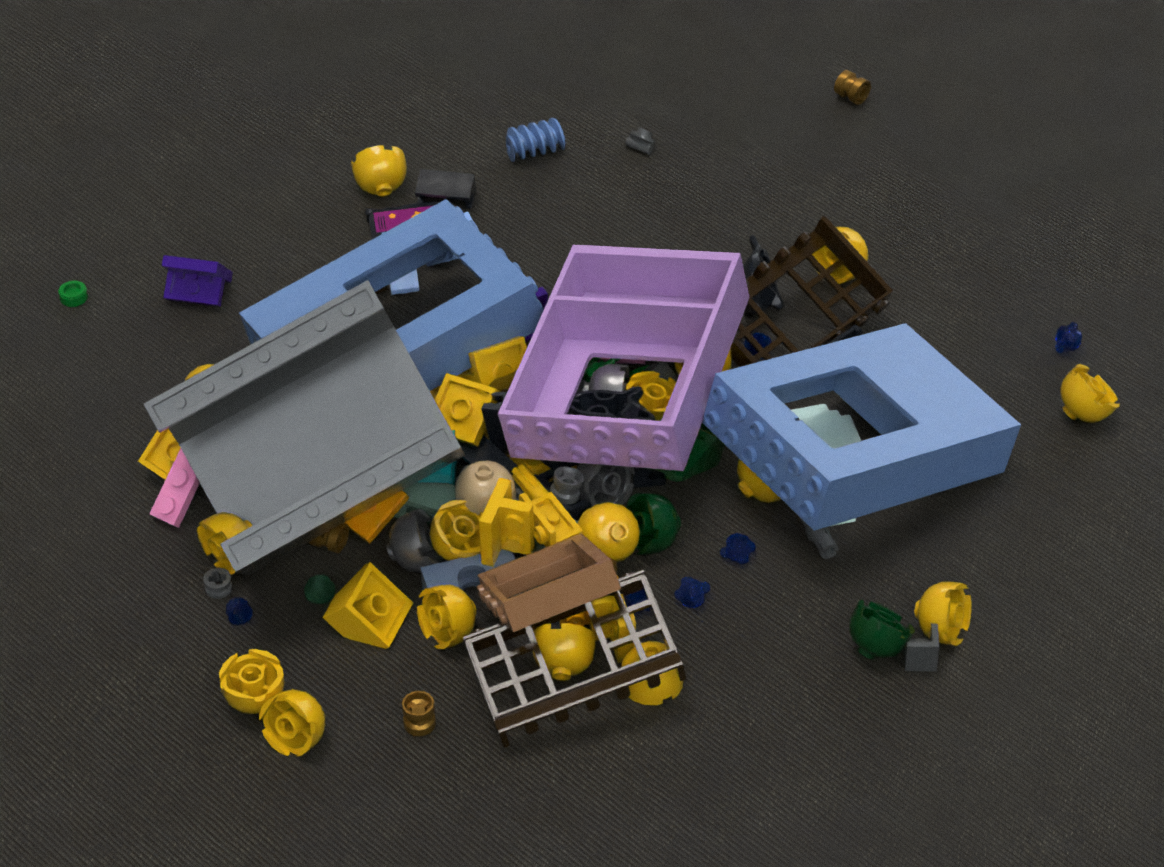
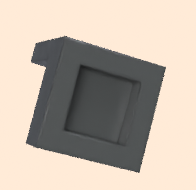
[903,623,939,671]

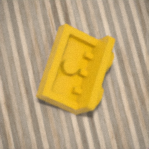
[519,492,583,547]
[590,594,636,663]

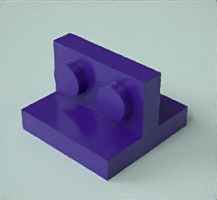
[162,255,233,307]

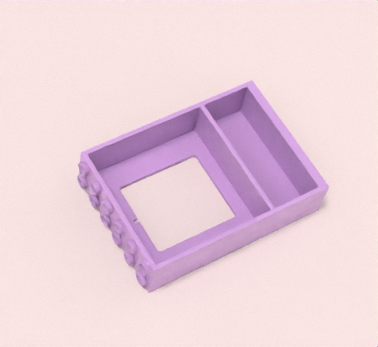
[498,245,749,471]

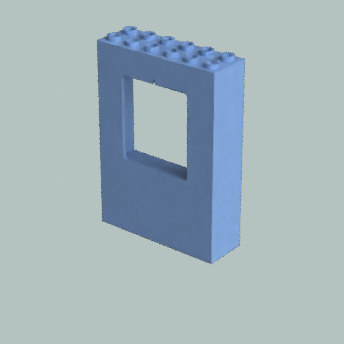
[239,199,544,391]
[702,323,1021,531]

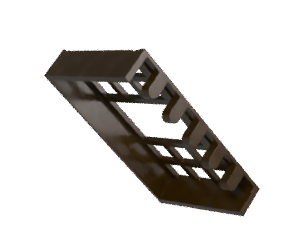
[731,215,893,367]
[463,570,686,748]

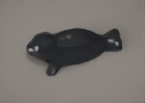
[743,235,784,315]
[568,386,656,421]

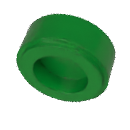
[58,280,88,307]

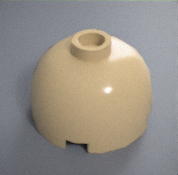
[455,460,516,515]

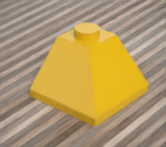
[322,562,414,649]

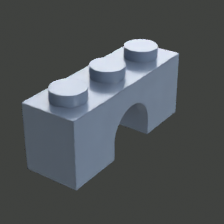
[420,549,522,596]

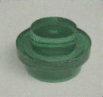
[304,575,336,604]

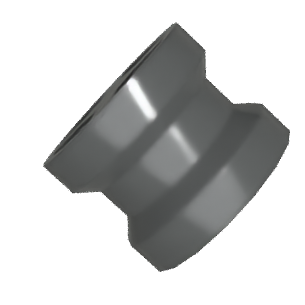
[549,466,584,504]

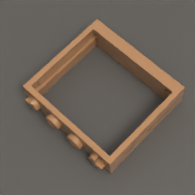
[477,533,621,632]

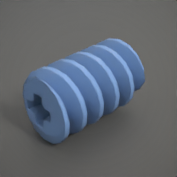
[506,118,565,162]

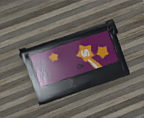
[365,198,448,239]

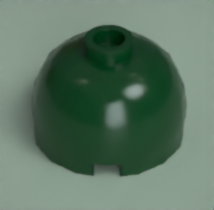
[626,493,681,555]
[849,600,915,659]

